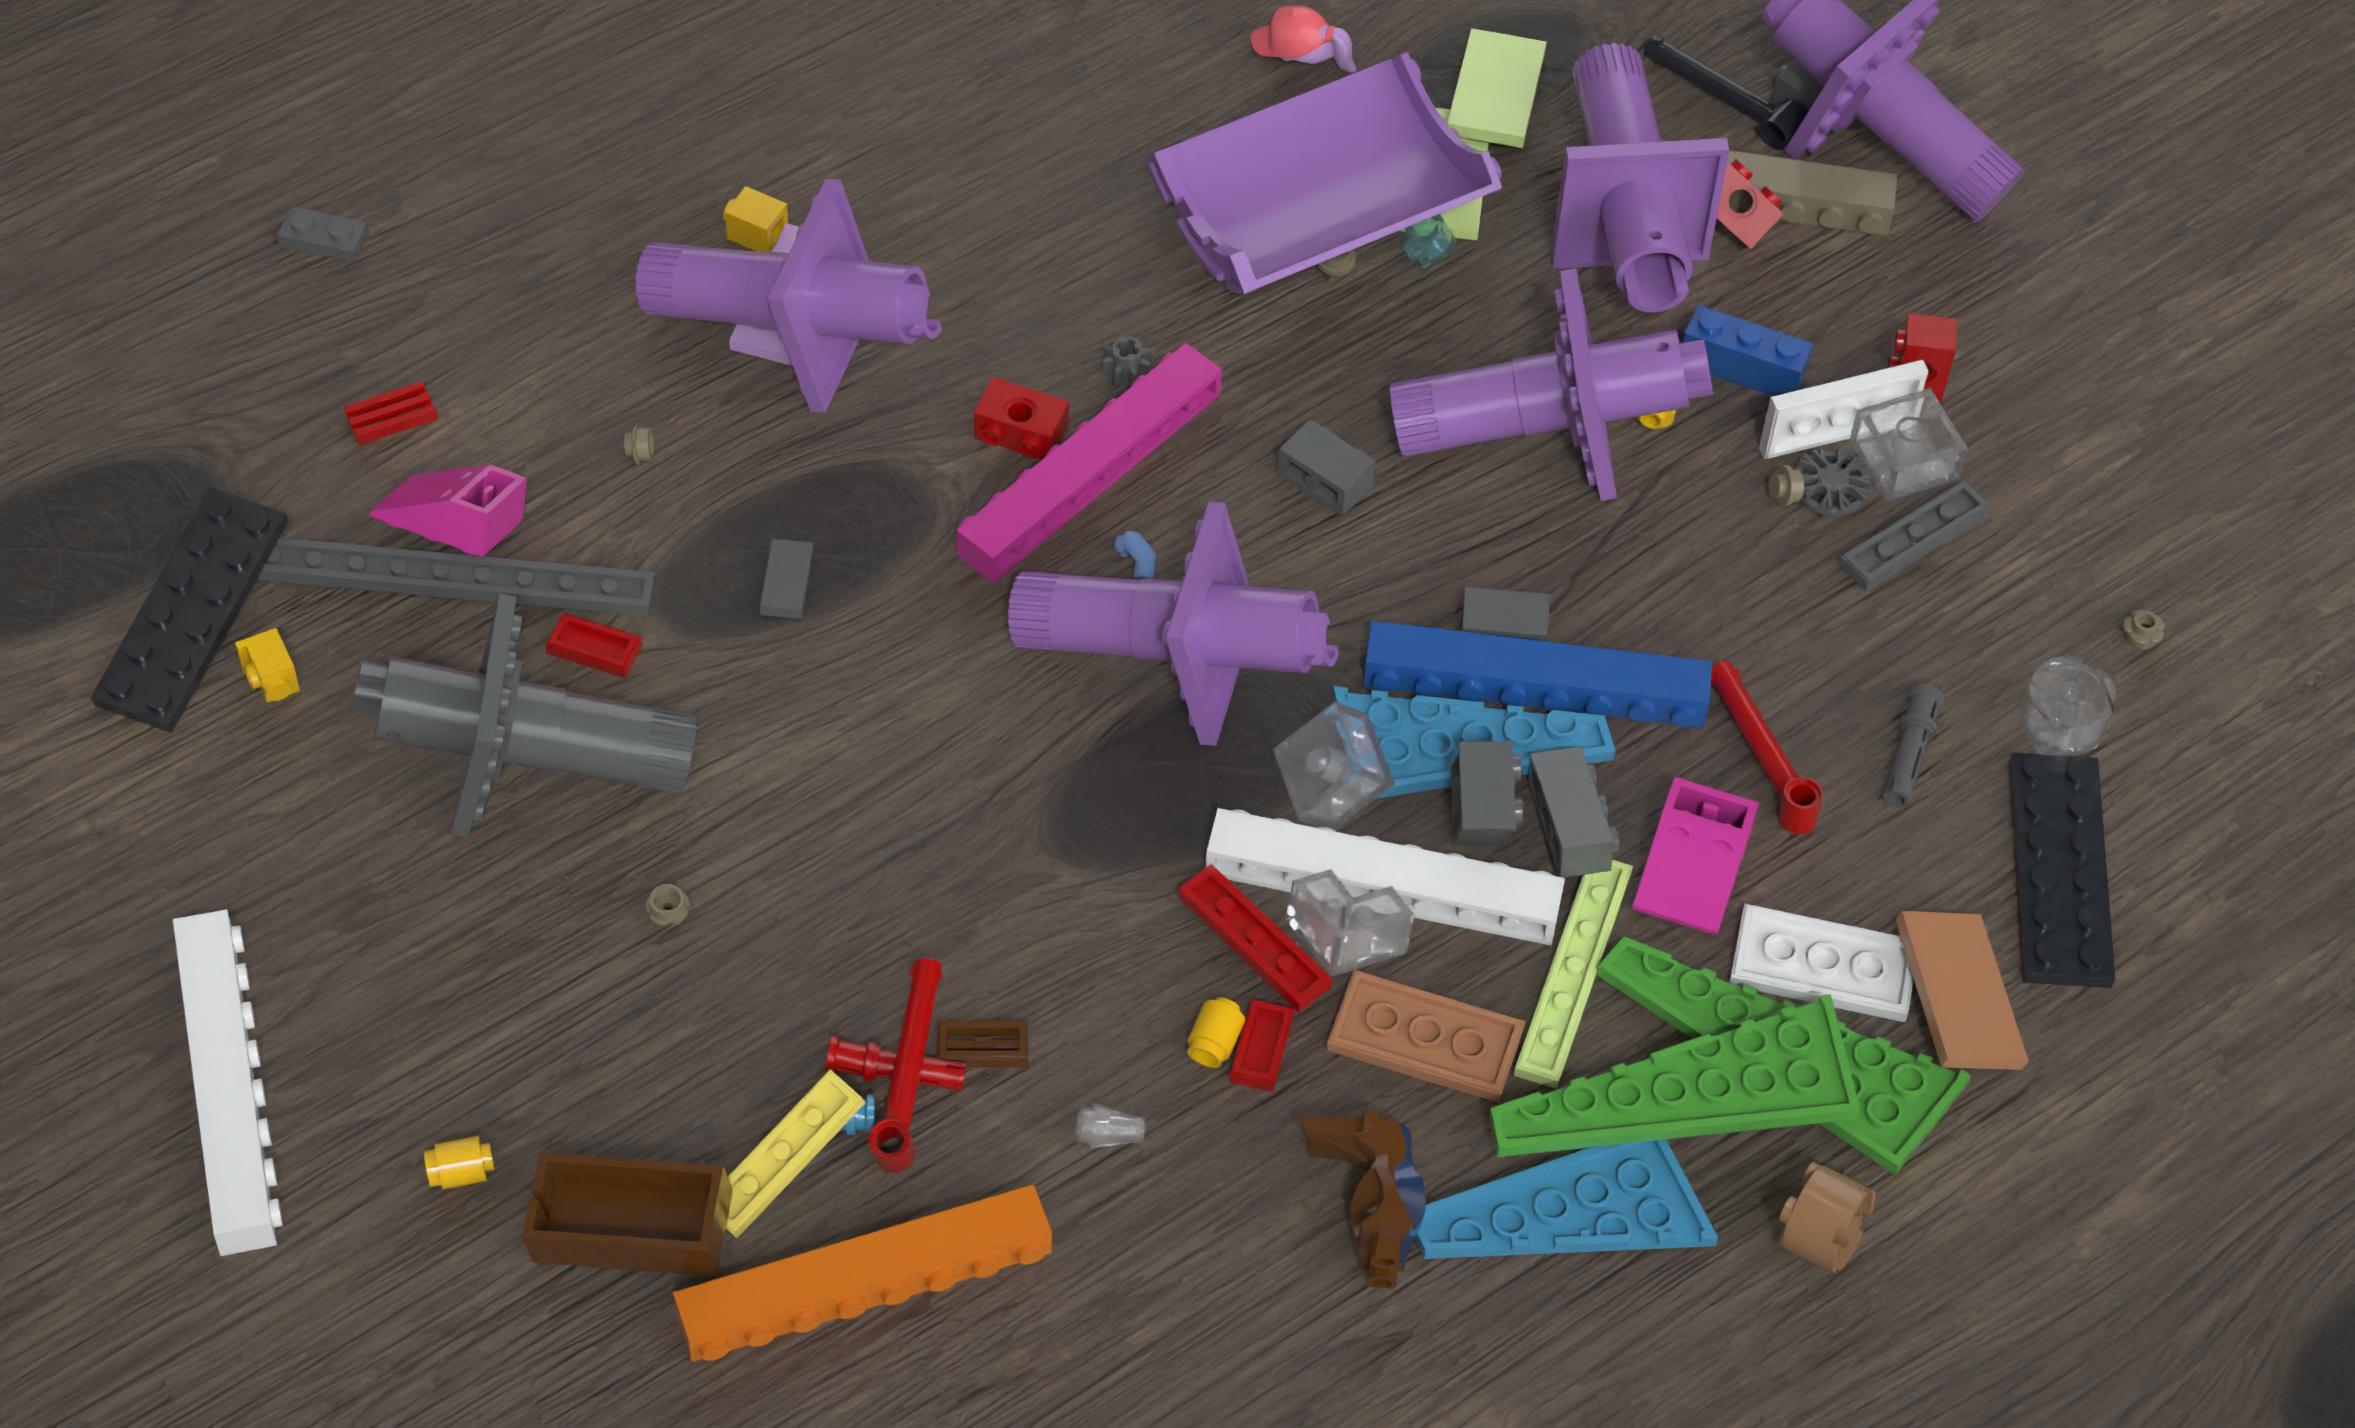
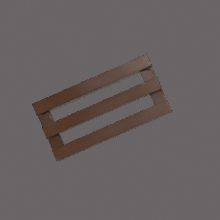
[937,1020,1028,1068]

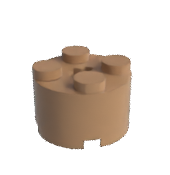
[1777,1162,1876,1273]

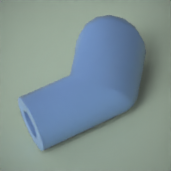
[1114,531,1156,580]

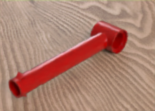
[1711,660,1823,834]
[869,958,944,1173]

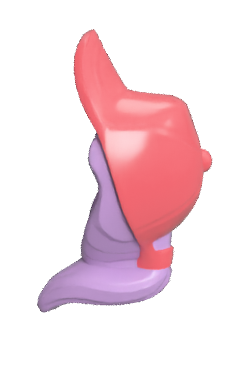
[1250,5,1357,73]

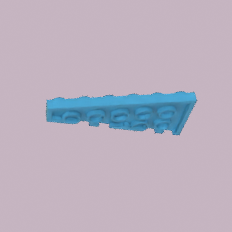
[1332,686,1616,801]
[1414,1139,1718,1259]

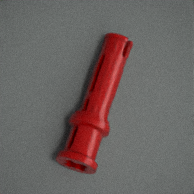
[825,1034,966,1092]

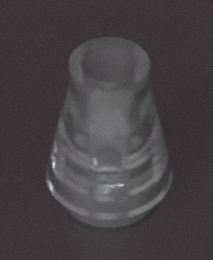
[1076,1102,1145,1148]

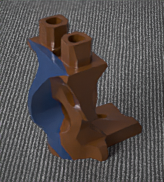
[1301,1110,1426,1289]

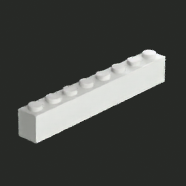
[1205,808,1565,946]
[173,909,283,1256]

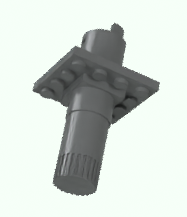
[351,593,697,837]

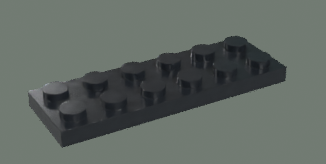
[91,487,289,733]
[2009,752,2115,988]

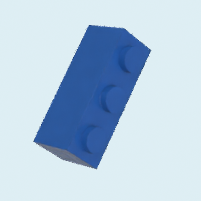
[1683,305,1814,396]

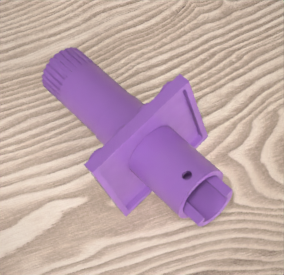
[1760,0,2025,223]
[1550,43,1730,313]
[635,178,942,413]
[1390,268,1714,501]
[1008,502,1339,746]

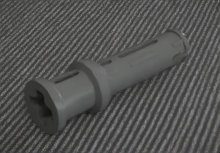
[1883,684,1946,807]

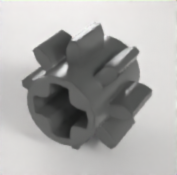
[1102,336,1152,386]

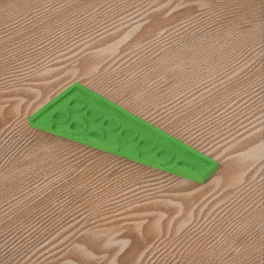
[1596,936,1971,1175]
[1489,994,1860,1157]

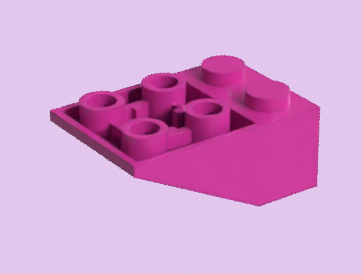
[370,464,527,557]
[1632,777,1759,936]

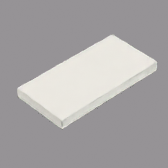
[1759,360,1928,459]
[1729,904,1914,1022]

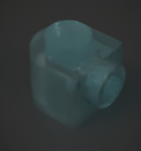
[1402,214,1456,268]

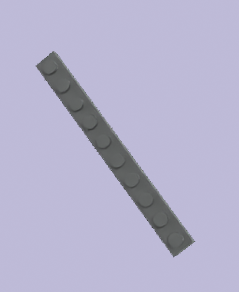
[257,538,656,616]

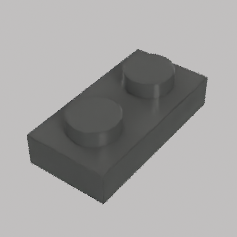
[277,206,369,263]

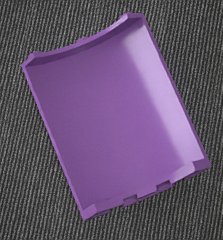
[1144,52,1502,294]

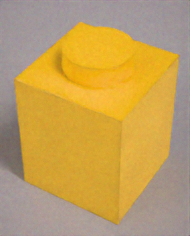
[723,186,788,252]

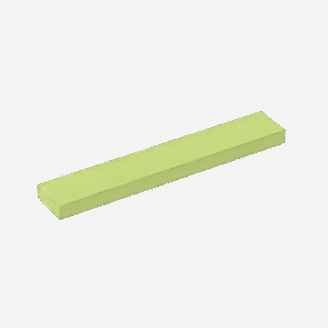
[1514,860,1633,1089]

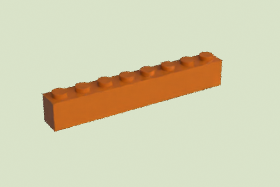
[673,1184,1052,1362]

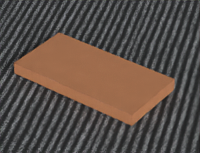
[1896,911,2029,1070]
[1326,970,1526,1103]

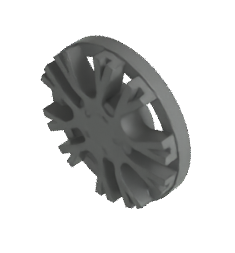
[1796,448,1871,516]

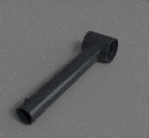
[1643,35,1808,150]

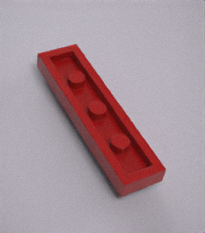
[1178,864,1333,1013]

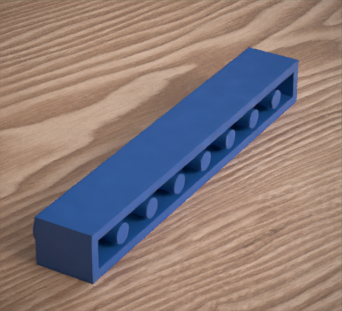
[1363,621,1712,728]

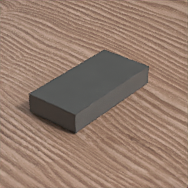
[760,539,814,619]

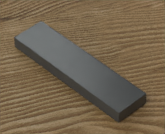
[1838,480,1992,592]

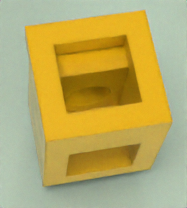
[235,628,300,703]

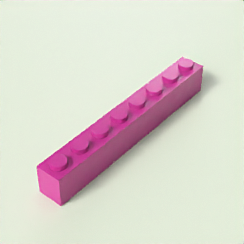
[957,343,1222,583]

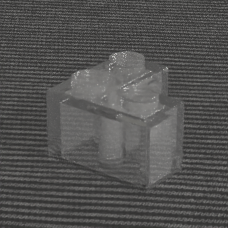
[1286,869,1414,977]

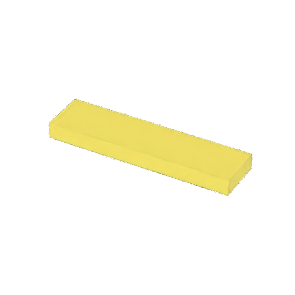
[726,1069,866,1238]

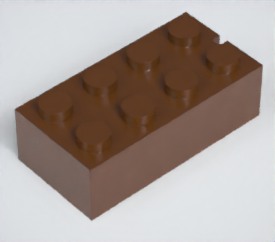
[522,1153,733,1276]

